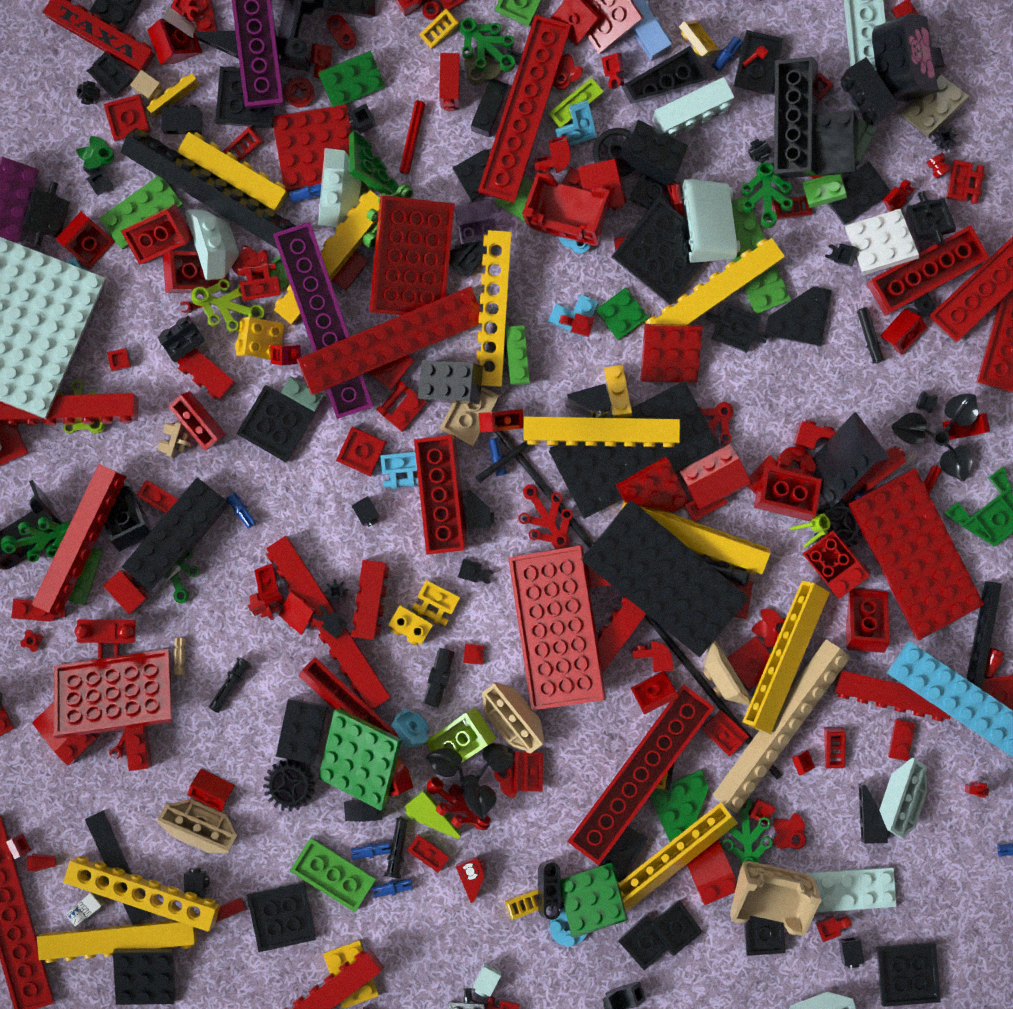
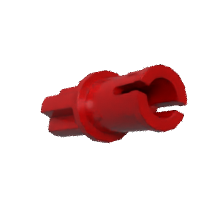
[667,183,686,219]

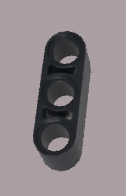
[538,861,561,920]

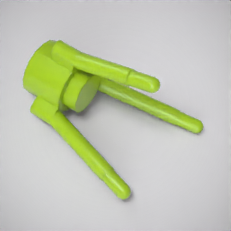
[789,513,830,548]

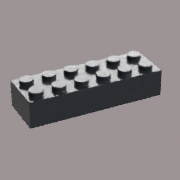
[774,57,818,179]
[121,477,229,594]

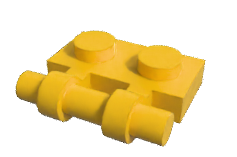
[412,580,460,627]

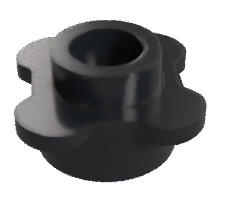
[914,294,937,317]

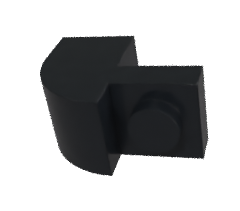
[602,982,646,1009]

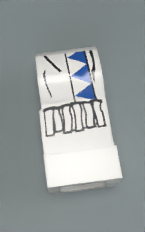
[65,892,105,926]

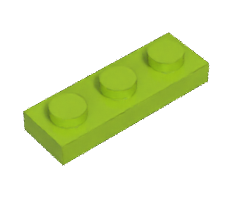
[548,77,604,128]

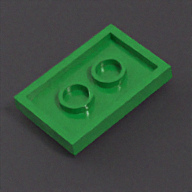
[318,50,385,107]

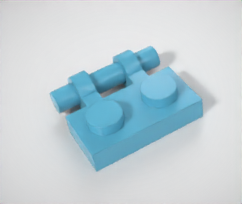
[380,452,419,489]

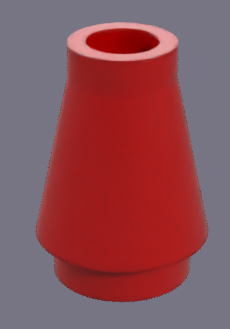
[985,647,1005,678]
[27,853,56,873]

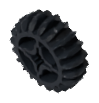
[814,502,862,548]
[263,759,316,811]

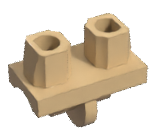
[157,422,192,458]

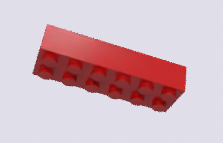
[866,225,990,316]
[414,435,468,555]

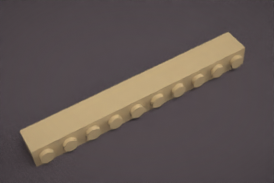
[712,640,851,814]

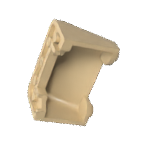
[730,861,822,936]

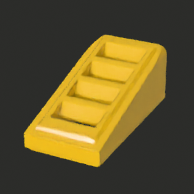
[419,8,460,49]
[505,889,538,920]

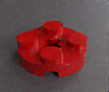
[776,446,816,477]

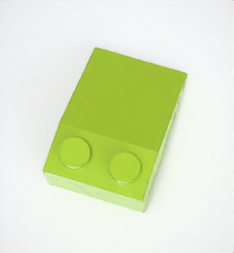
[425,707,497,763]
[405,788,462,839]

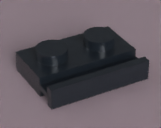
[86,51,133,99]

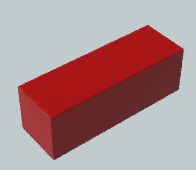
[216,897,246,923]

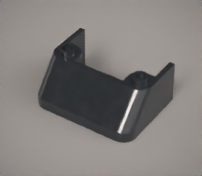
[0,480,63,570]

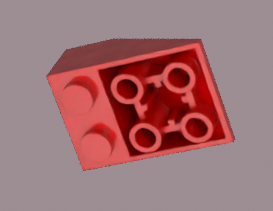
[803,530,871,599]

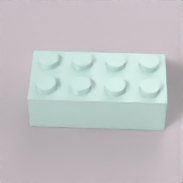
[652,77,734,138]

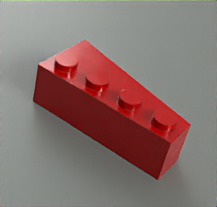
[350,560,390,640]

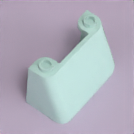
[681,179,740,263]

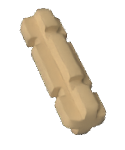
[174,638,186,675]

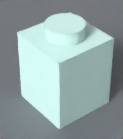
[473,963,501,997]

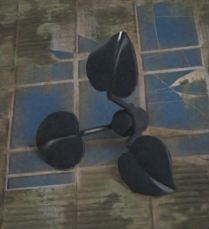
[891,393,978,481]
[426,743,515,819]

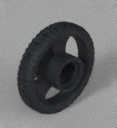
[593,128,635,177]

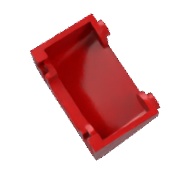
[522,172,611,246]

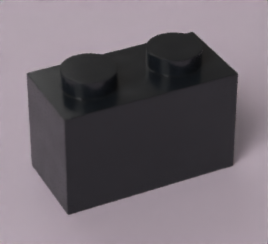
[161,105,202,135]

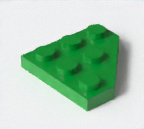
[349,131,398,195]
[649,769,709,842]

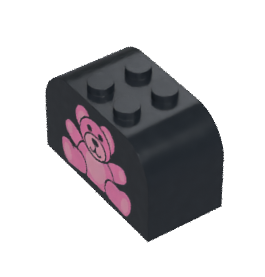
[872,13,938,102]

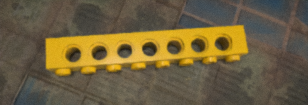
[476,230,511,387]
[63,856,221,932]

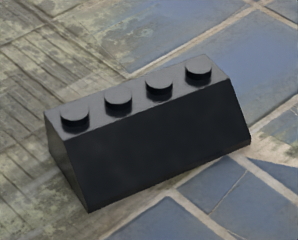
[565,384,612,418]

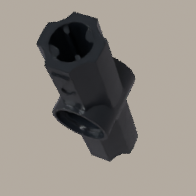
[423,647,455,708]

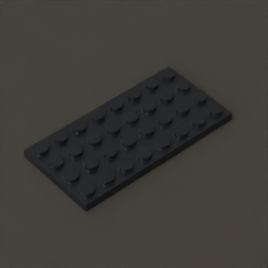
[548,380,720,519]
[580,500,749,657]

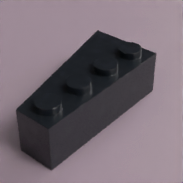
[622,46,709,104]

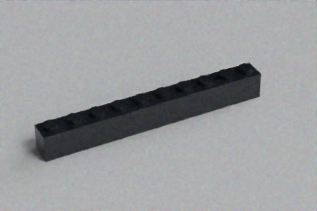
[120,128,296,249]

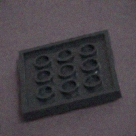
[611,197,703,305]

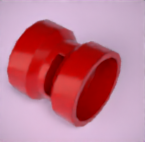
[926,153,952,179]

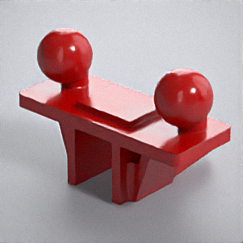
[74,619,136,658]

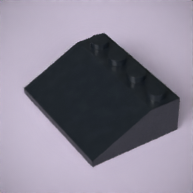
[813,412,890,508]

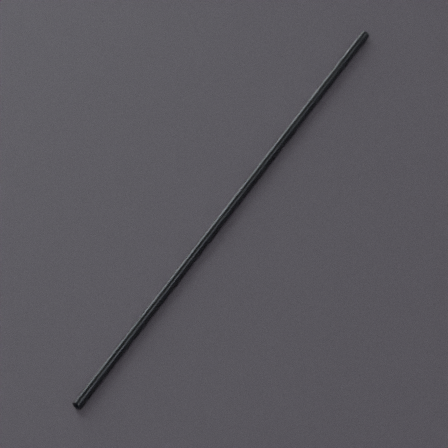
[494,431,782,780]

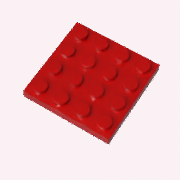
[273,104,352,192]

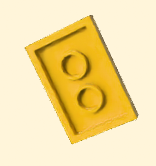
[323,940,379,1009]

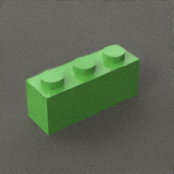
[505,325,530,386]

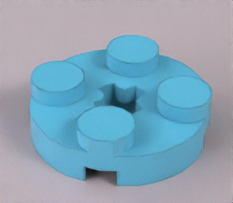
[392,709,429,748]
[550,907,587,947]

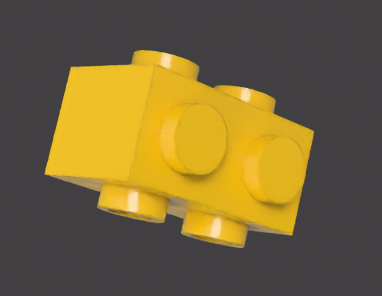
[388,605,434,646]

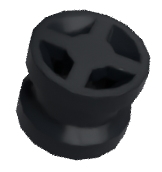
[916,391,938,414]

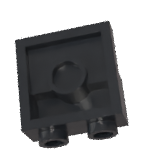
[90,0,142,32]
[157,315,206,363]

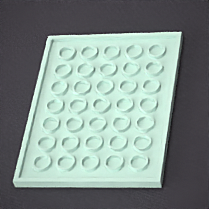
[0,237,106,419]

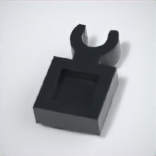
[83,167,114,196]
[825,244,859,267]
[458,559,493,584]
[313,606,349,639]

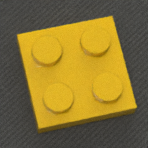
[679,20,720,57]

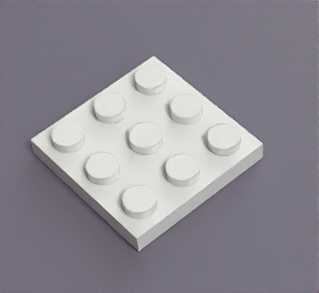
[845,209,919,276]

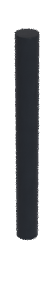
[475,442,531,483]

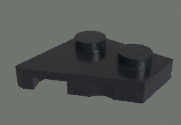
[449,237,492,279]

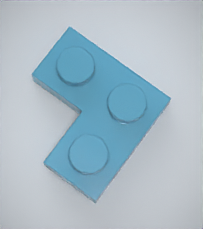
[555,100,597,146]
[548,294,598,337]

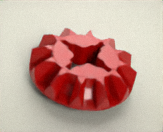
[284,77,315,108]

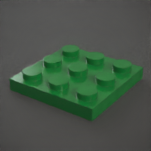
[560,863,628,938]

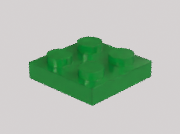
[595,287,649,340]

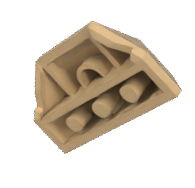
[702,639,752,705]
[482,682,545,754]
[157,799,237,853]

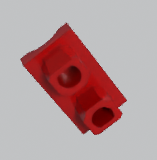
[248,593,285,620]

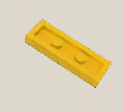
[147,73,200,119]
[604,365,632,418]

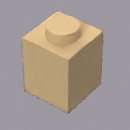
[130,70,163,102]

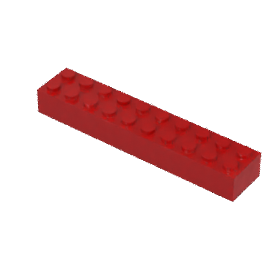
[567,684,715,866]

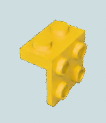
[235,317,284,360]

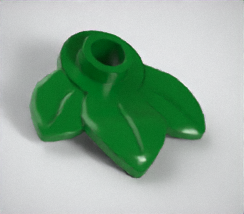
[76,136,114,169]

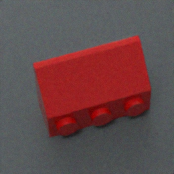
[679,444,751,511]
[754,466,822,521]

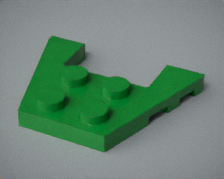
[943,467,1013,547]

